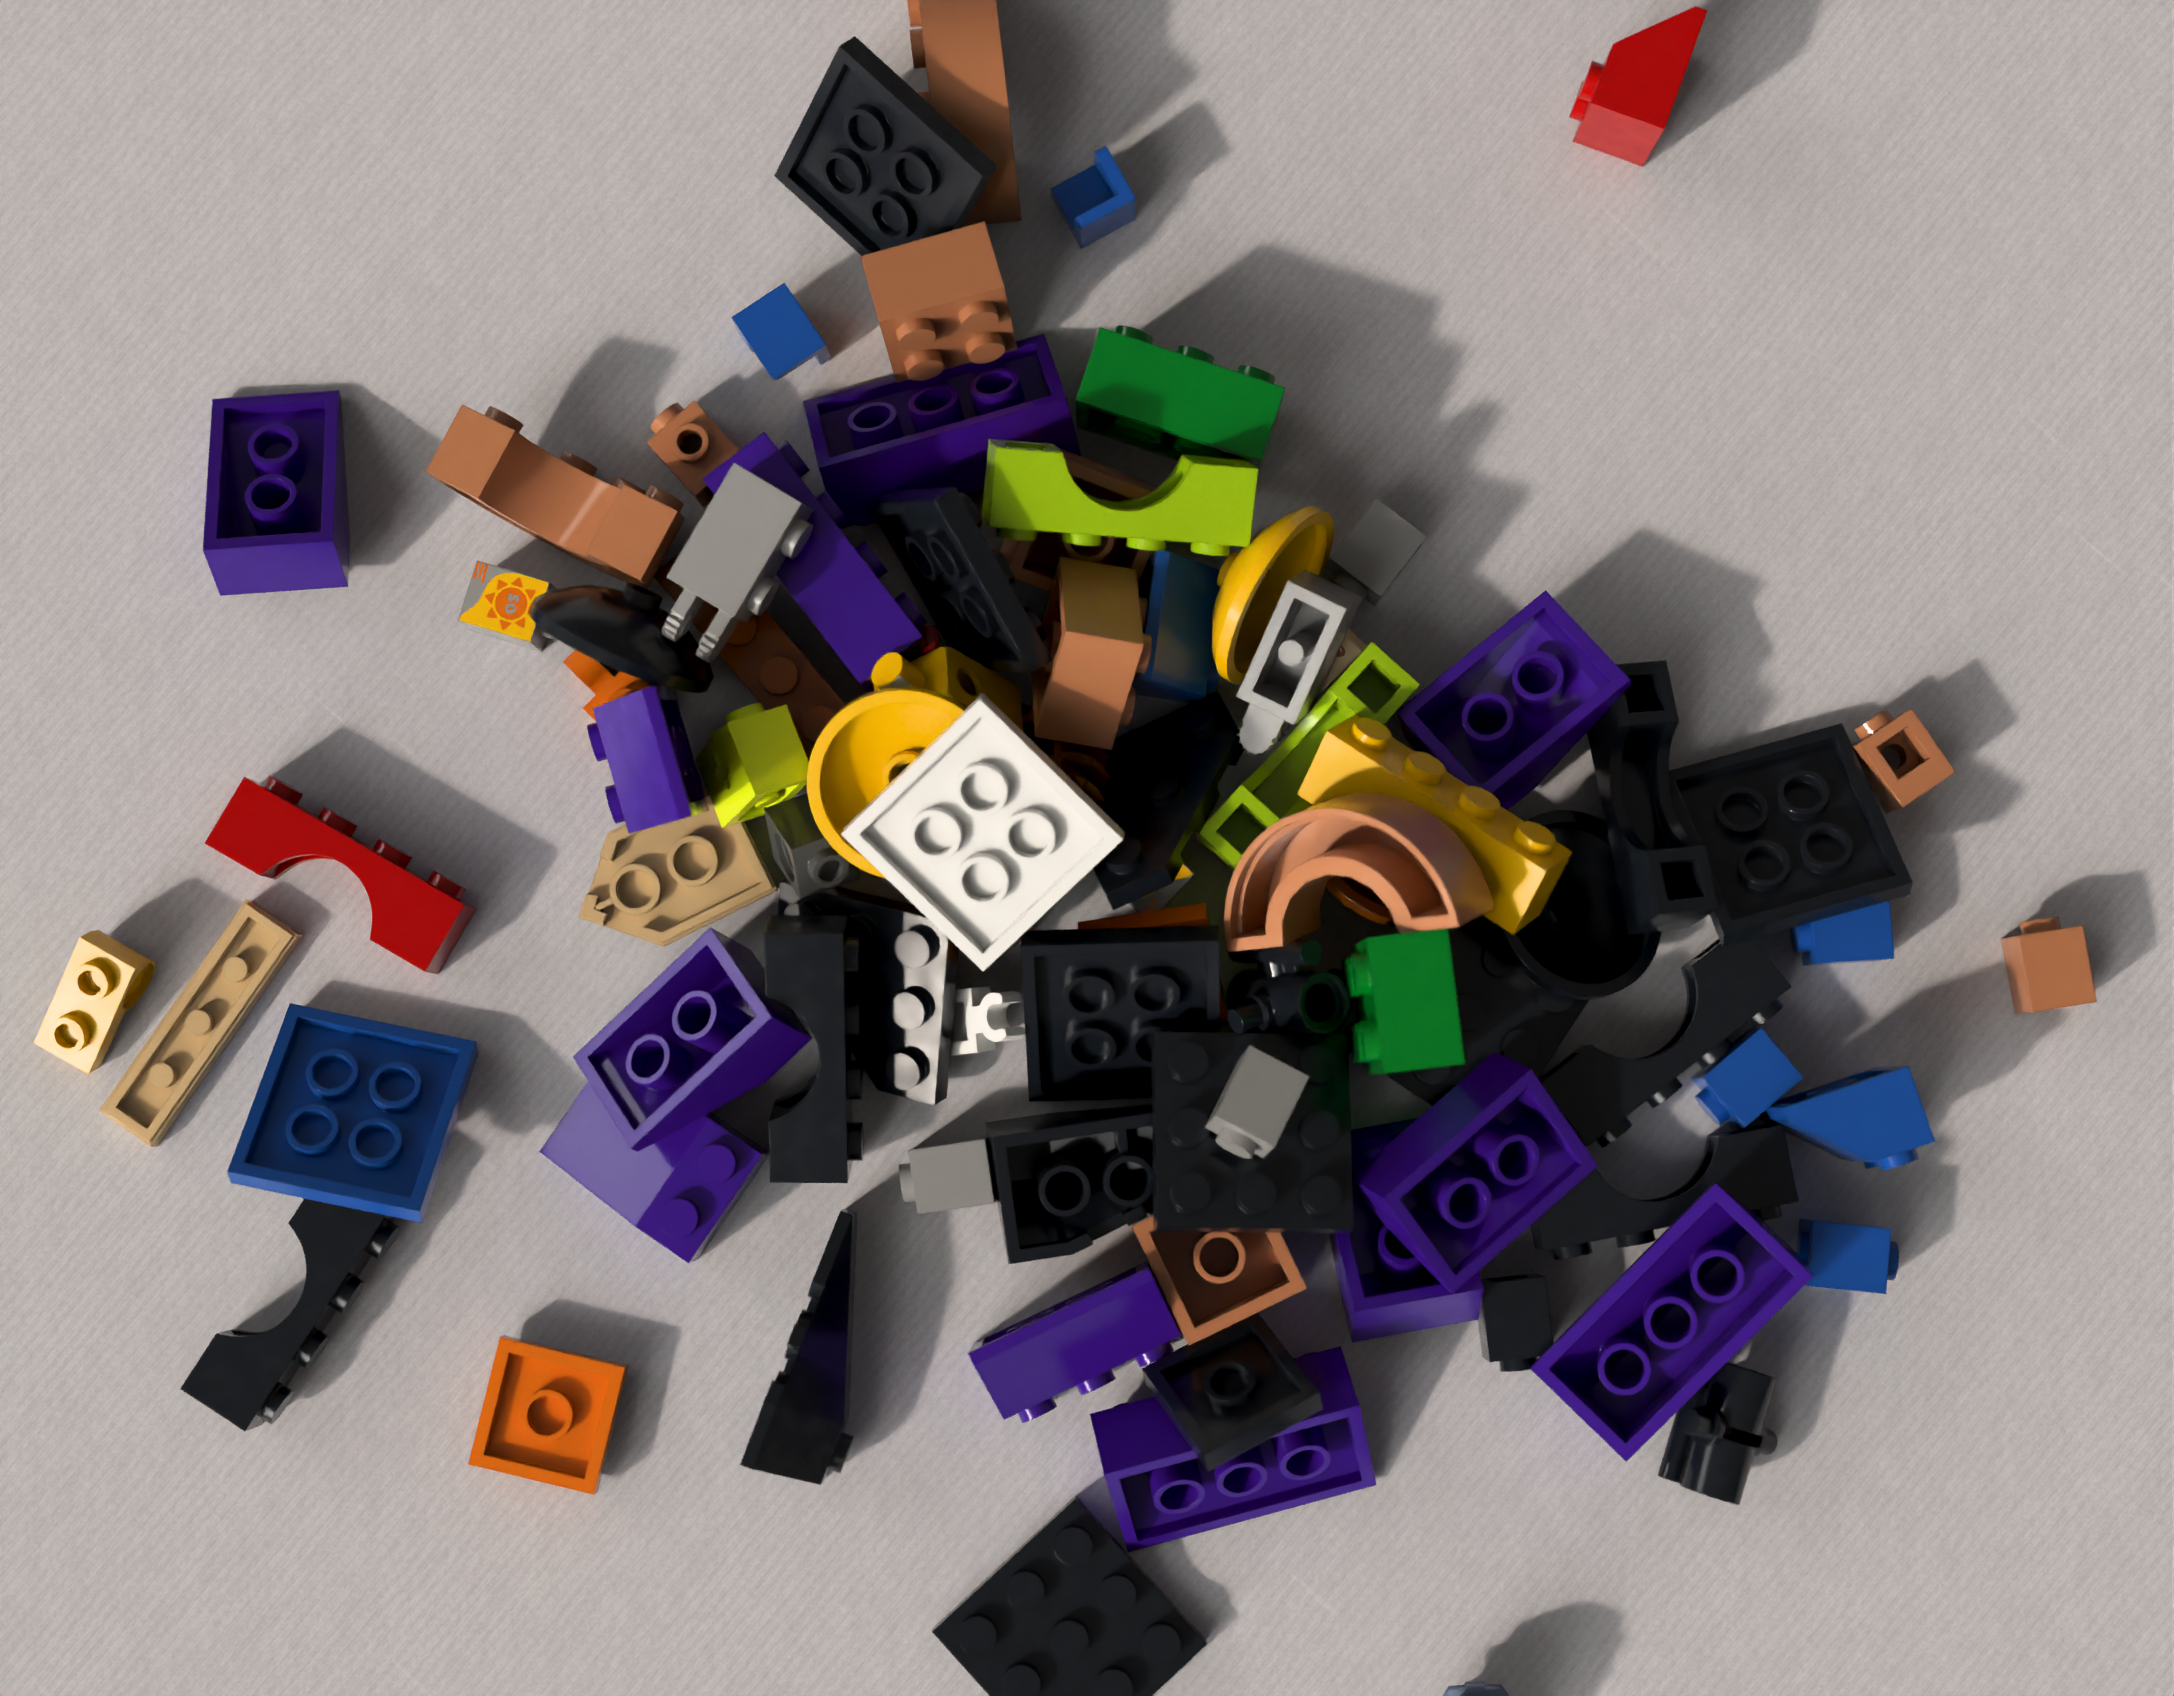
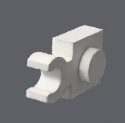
[950,986,1025,1056]

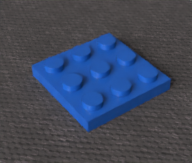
[227,1003,479,1223]

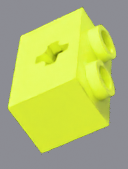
[695,703,809,828]

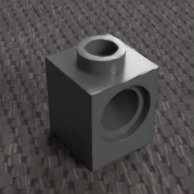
[764,793,860,900]

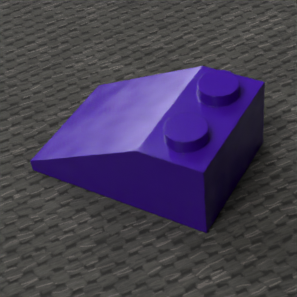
[203,390,350,596]
[1396,590,1631,811]
[587,686,709,833]
[573,927,812,1152]
[539,1082,769,1263]
[1329,1118,1484,1343]

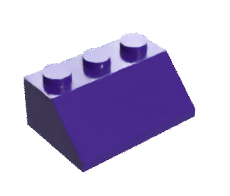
[1352,1052,1598,1294]
[968,1261,1181,1423]

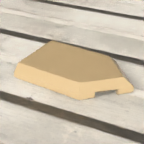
[578,785,778,947]

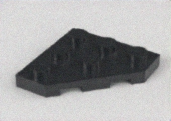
[1093,691,1245,911]
[778,879,959,1106]

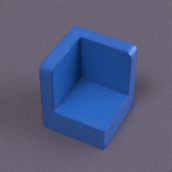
[1050,146,1136,249]
[731,283,831,380]

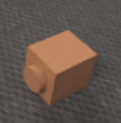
[2001,916,2097,1014]

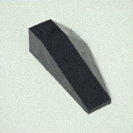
[985,1104,1153,1264]
[740,1208,858,1485]

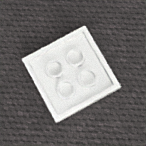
[841,693,1125,971]

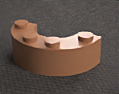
[907,0,1022,227]
[425,404,685,588]
[1224,792,1494,952]

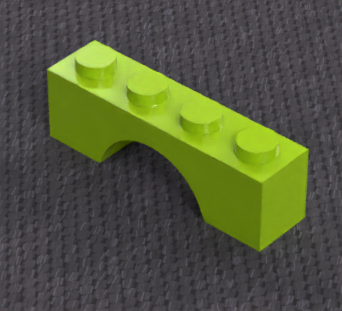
[982,439,1258,556]
[1196,642,1420,872]

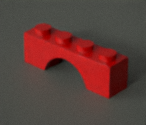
[205,775,477,974]

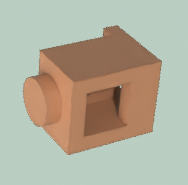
[647,401,739,507]
[1852,708,1955,813]

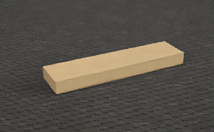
[99,899,303,1147]

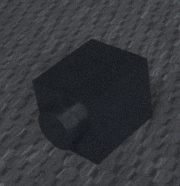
[1478,1273,1553,1372]

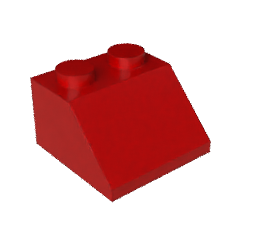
[1569,6,1708,167]

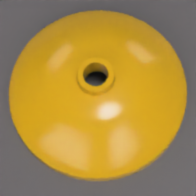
[1212,506,1334,684]
[807,687,966,879]

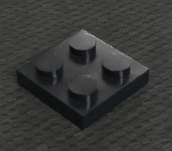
[1142,1312,1323,1472]

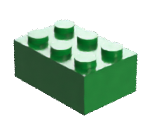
[1075,325,1285,479]
[1341,928,1465,1075]

